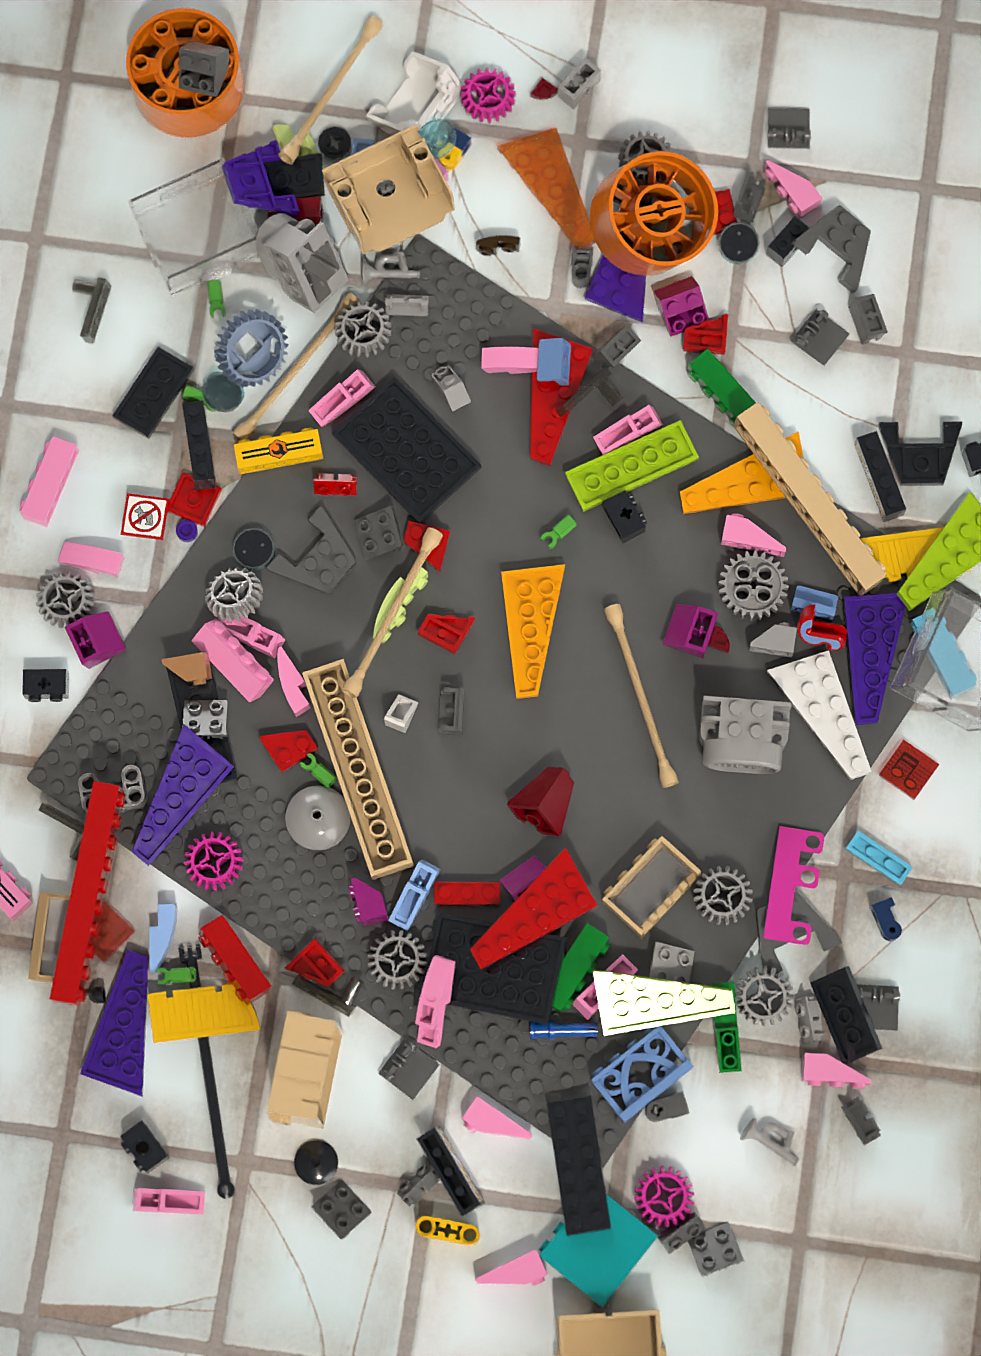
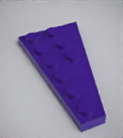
[132,724,234,866]
[80,950,149,1097]

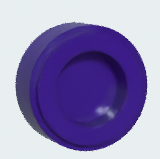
[176,520,198,542]

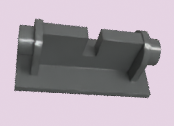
[841,1097,881,1145]
[397,1163,440,1207]
[658,1212,705,1254]

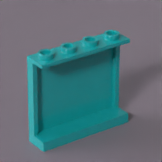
[538,1194,658,1308]

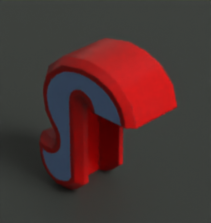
[797,604,847,651]

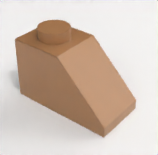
[161,652,212,685]

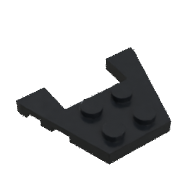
[878,422,962,486]

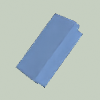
[537,338,571,386]
[791,585,839,621]

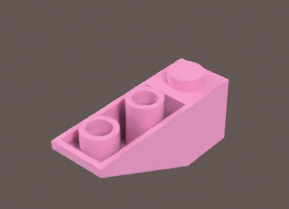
[764,160,822,218]
[802,1053,871,1089]

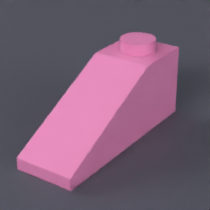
[721,513,786,557]
[462,1097,532,1140]
[475,1250,548,1286]

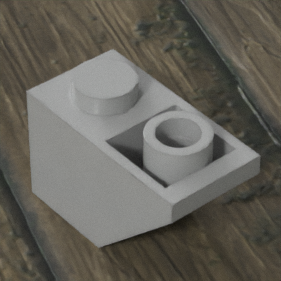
[430,365,471,412]

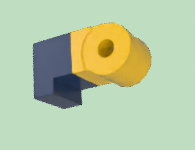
[439,127,472,171]

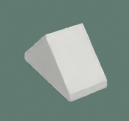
[384,694,418,733]

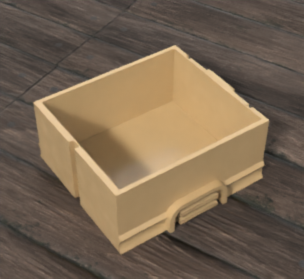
[267,1010,343,1129]
[555,1310,666,1356]

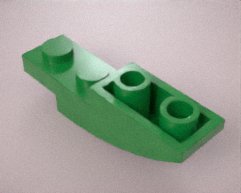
[712,982,742,1073]

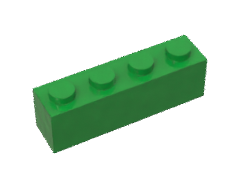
[687,349,756,426]
[553,923,610,1013]

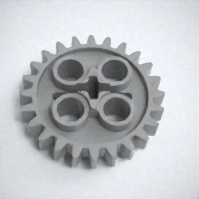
[718,550,789,621]

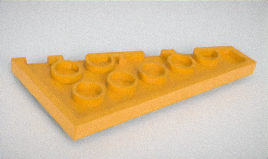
[679,431,803,514]
[501,564,565,699]

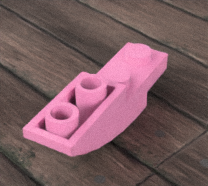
[415,955,455,1048]

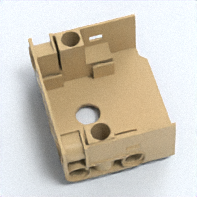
[322,124,455,254]

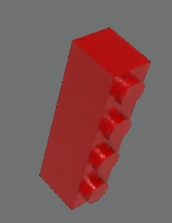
[198,914,272,1005]

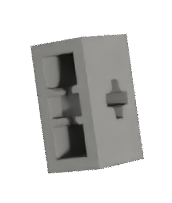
[558,58,601,109]

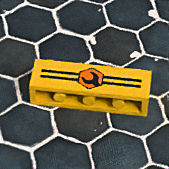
[234,428,323,474]

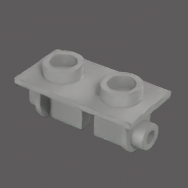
[385,294,429,316]
[795,997,824,1044]

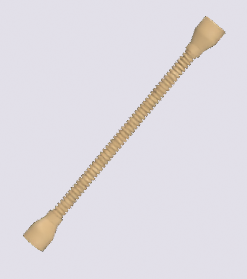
[279,16,383,164]
[232,292,361,441]
[342,528,443,699]
[604,604,679,788]

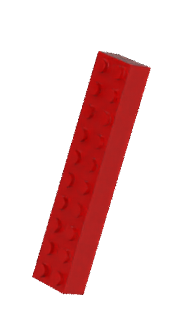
[49,781,126,1007]

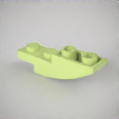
[373,567,428,643]

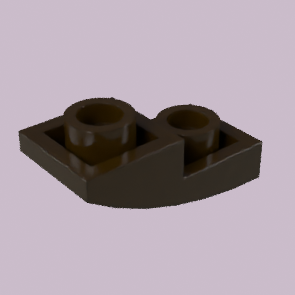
[476,235,521,256]

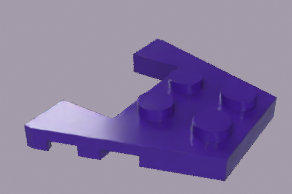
[222,140,300,216]

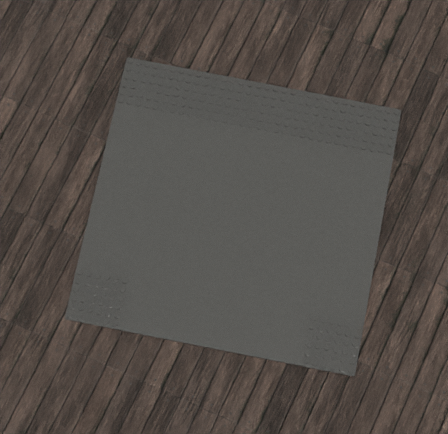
[27,235,981,1169]

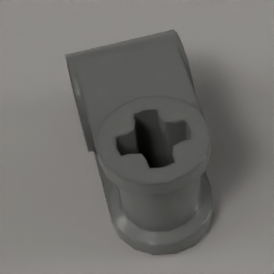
[571,246,593,289]
[645,1092,690,1122]

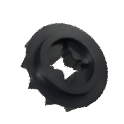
[318,127,351,159]

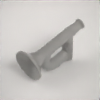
[362,252,420,286]
[740,1118,799,1166]

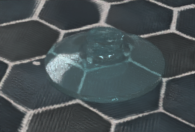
[419,119,456,159]

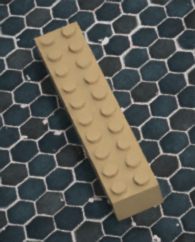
[733,402,887,596]
[302,659,414,880]

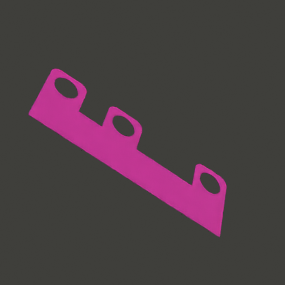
[763,826,824,945]

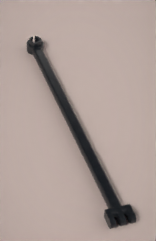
[178,944,235,1199]

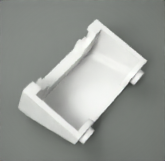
[366,51,462,144]

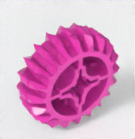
[460,67,516,124]
[184,832,243,891]
[634,1166,694,1227]

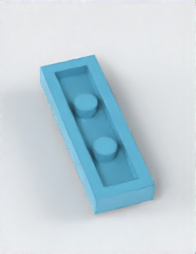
[845,831,913,886]

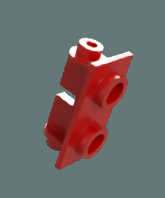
[313,473,357,496]

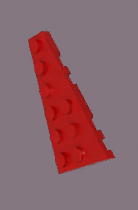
[530,328,593,466]
[470,848,598,970]

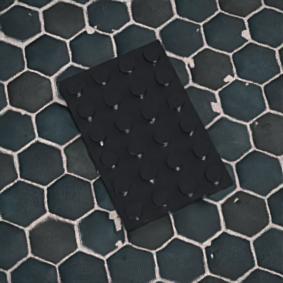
[332,377,482,524]
[420,913,568,1025]

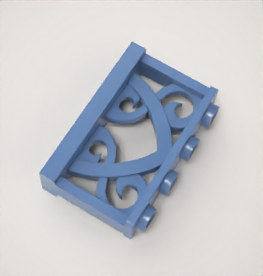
[591,1026,694,1123]

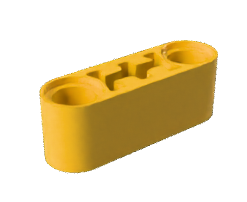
[416,1216,480,1246]

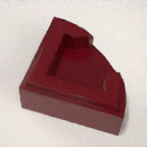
[530,78,558,100]
[708,625,730,653]

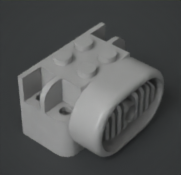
[255,213,349,313]
[699,696,792,774]

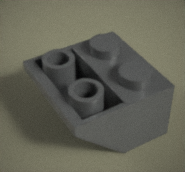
[179,41,229,97]

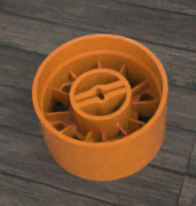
[126,8,244,138]
[590,151,718,276]

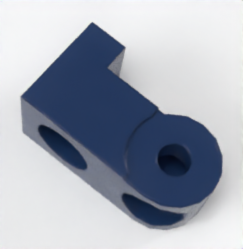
[870,897,902,941]

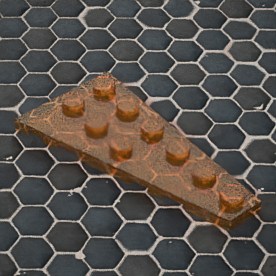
[497,128,596,248]

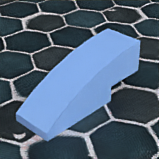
[388,859,441,931]
[149,904,177,973]

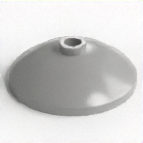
[285,786,351,851]

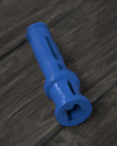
[530,1020,597,1040]

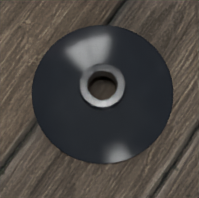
[294,1140,338,1185]

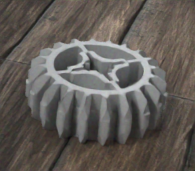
[618,130,674,183]
[335,301,392,358]
[205,566,263,623]
[36,571,94,629]
[693,866,753,925]
[368,930,427,990]
[735,966,794,1026]

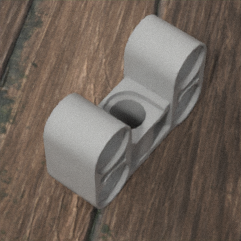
[78,765,147,813]

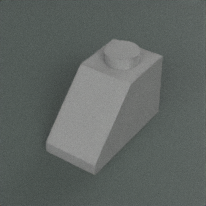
[749,623,797,658]

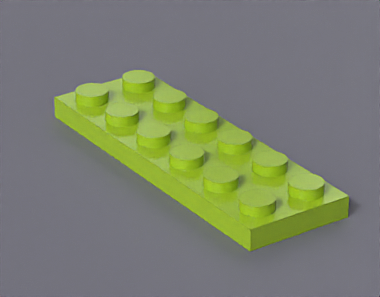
[565,420,699,512]

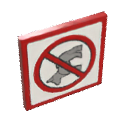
[121,493,170,540]

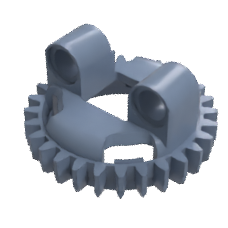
[214,309,289,387]

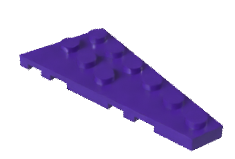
[585,197,652,323]
[844,593,905,725]

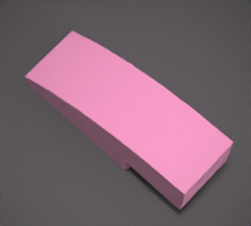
[481,347,539,374]
[308,369,376,427]
[593,405,663,455]
[58,542,124,578]
[218,616,285,658]
[277,647,311,717]
[572,955,638,1020]
[132,1188,205,1214]

